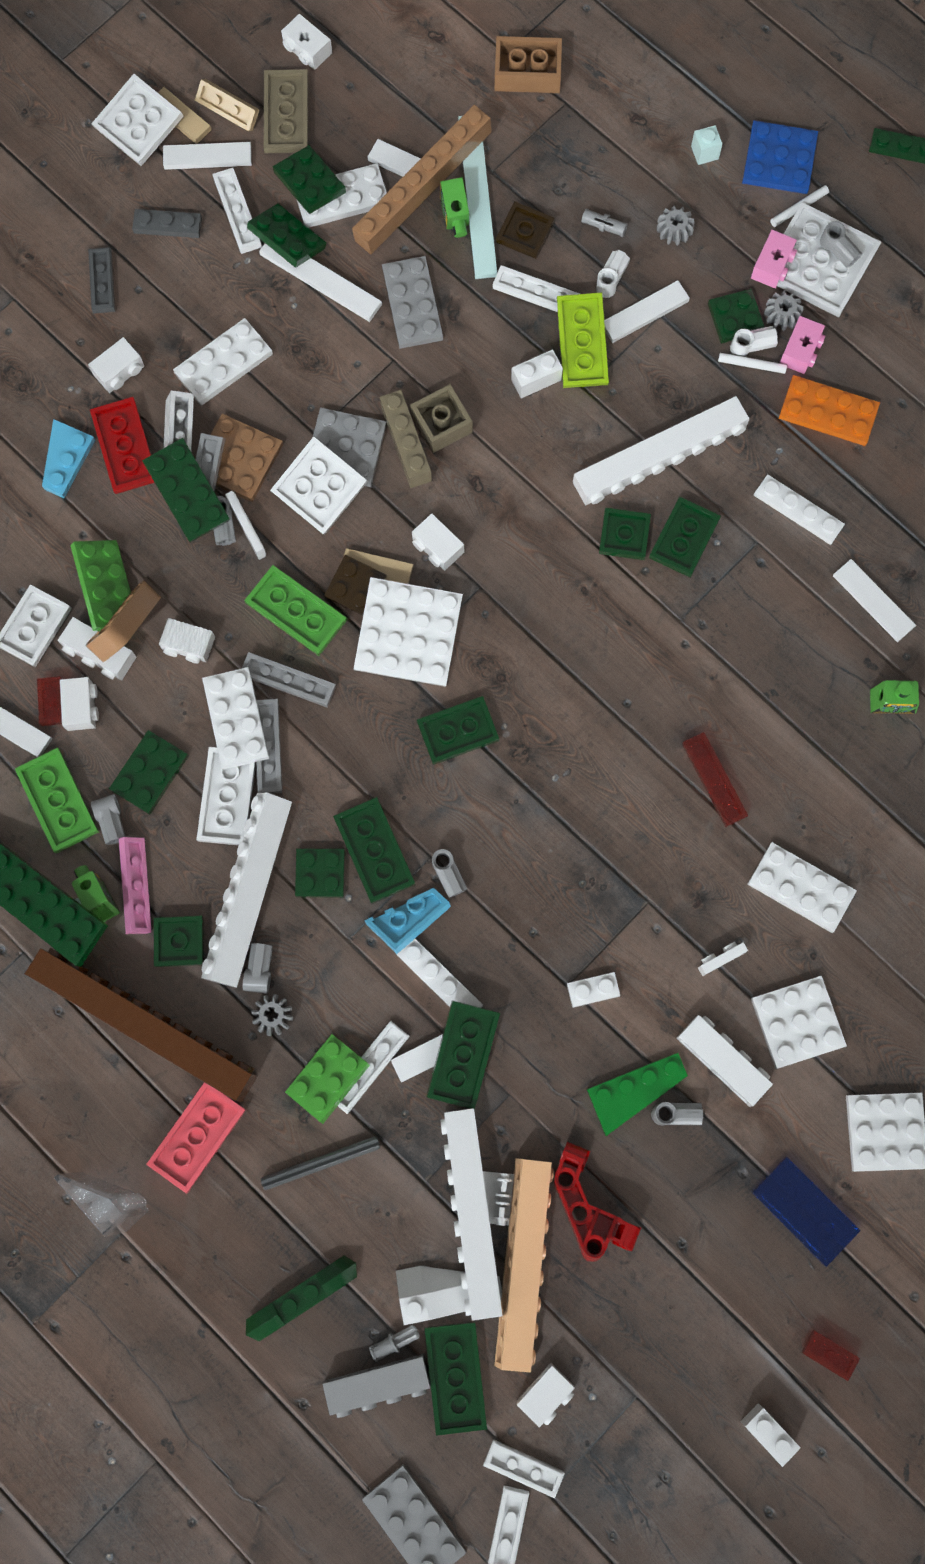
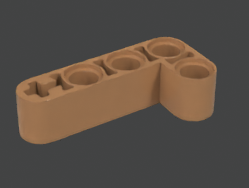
[85,580,161,662]

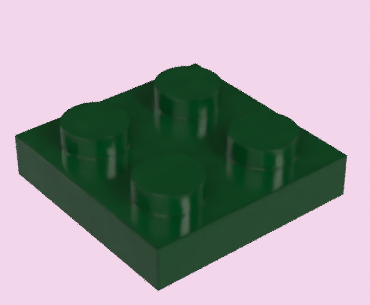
[708,289,765,344]
[599,508,651,560]
[295,849,345,898]
[154,916,204,967]

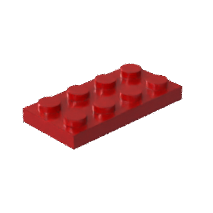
[90,397,155,494]

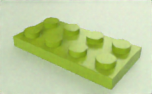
[556,293,609,388]

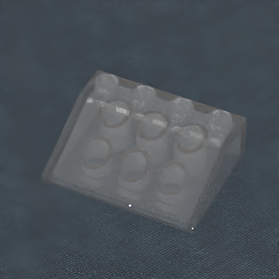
[54,1172,149,1237]

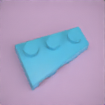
[42,419,96,498]
[364,888,451,954]

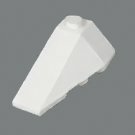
[396,1266,502,1325]

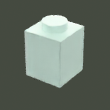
[691,125,722,165]

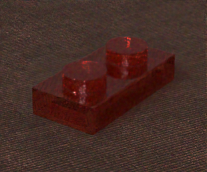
[37,676,62,726]
[801,1330,860,1381]

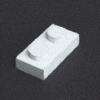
[698,942,748,976]
[567,972,620,1008]

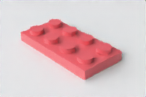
[146,1082,246,1194]

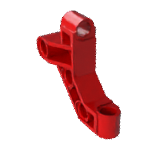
[554,1141,642,1262]

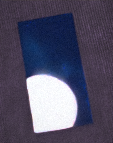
[752,1157,861,1267]

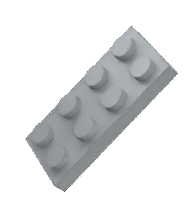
[382,256,443,349]
[362,1464,467,1564]

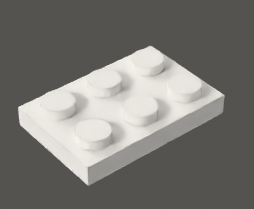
[0,585,72,667]

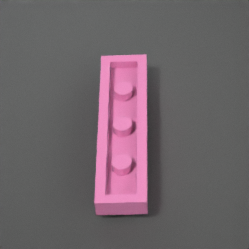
[119,837,152,934]

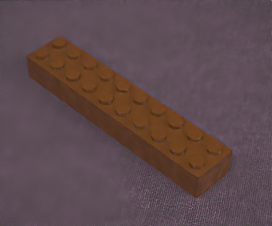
[24,948,258,1102]

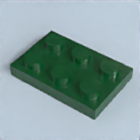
[272,145,346,214]
[247,203,327,268]
[649,496,721,578]
[417,696,499,765]
[109,730,189,815]

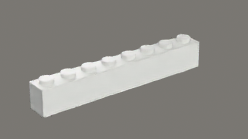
[573,396,749,506]
[201,793,292,988]
[440,1109,503,1321]

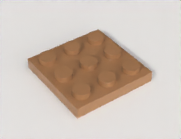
[211,414,284,502]

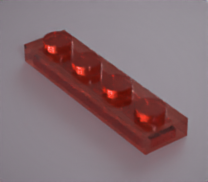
[682,732,748,827]

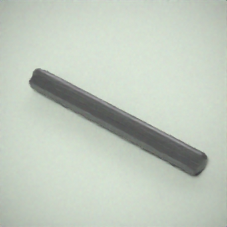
[261,1136,380,1190]

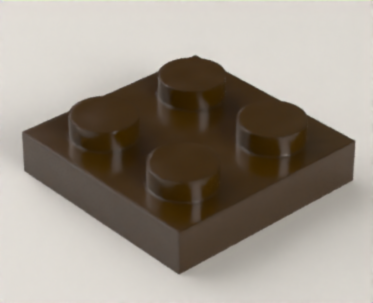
[496,201,555,259]
[324,555,387,616]

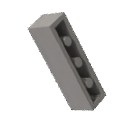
[323,1354,431,1418]

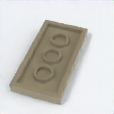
[264,69,308,153]

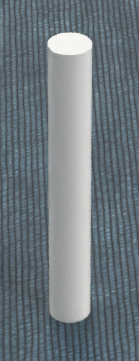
[770,185,829,227]
[718,353,787,374]

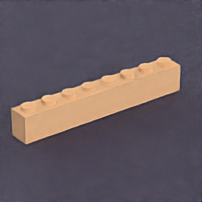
[494,1158,554,1372]

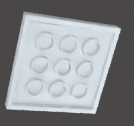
[774,202,881,317]
[354,577,463,687]

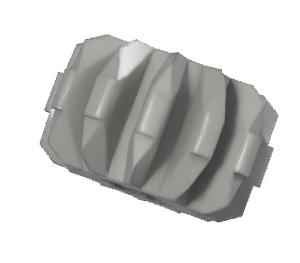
[656,206,695,246]
[764,290,804,331]
[251,994,294,1036]

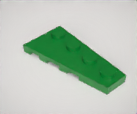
[587,1053,688,1136]

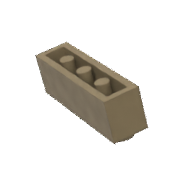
[380,390,432,489]

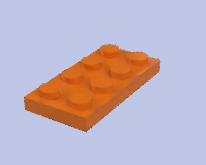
[778,375,880,446]

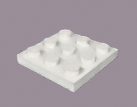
[92,74,184,166]
[270,437,368,535]
[751,976,847,1069]
[846,1093,925,1172]

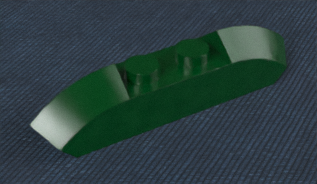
[246,1255,357,1341]

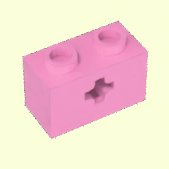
[751,230,797,289]
[780,316,826,374]

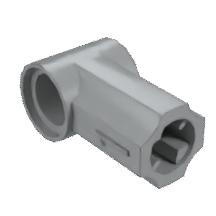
[820,221,863,268]
[214,496,236,546]
[91,794,126,845]
[432,849,467,898]
[243,943,273,993]
[651,1102,703,1126]

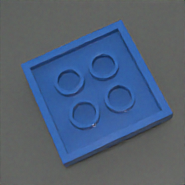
[742,120,818,194]

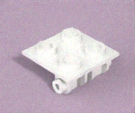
[483,1171,514,1226]

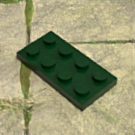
[142,438,230,543]
[333,797,416,904]
[426,1000,500,1110]
[425,1321,487,1436]

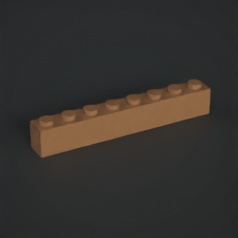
[352,105,491,255]

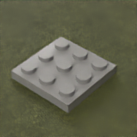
[312,408,387,487]

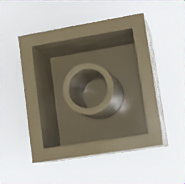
[410,384,473,453]

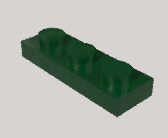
[869,128,925,164]

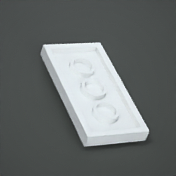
[296,163,387,228]
[173,318,273,406]
[202,667,269,770]
[196,747,256,845]
[748,842,857,933]

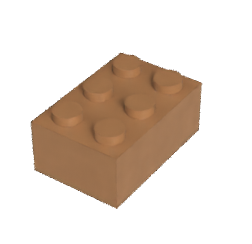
[495,36,562,93]

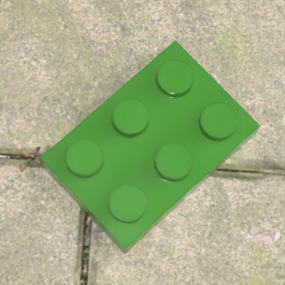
[285,1034,370,1124]

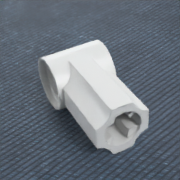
[596,250,630,298]
[730,326,778,357]

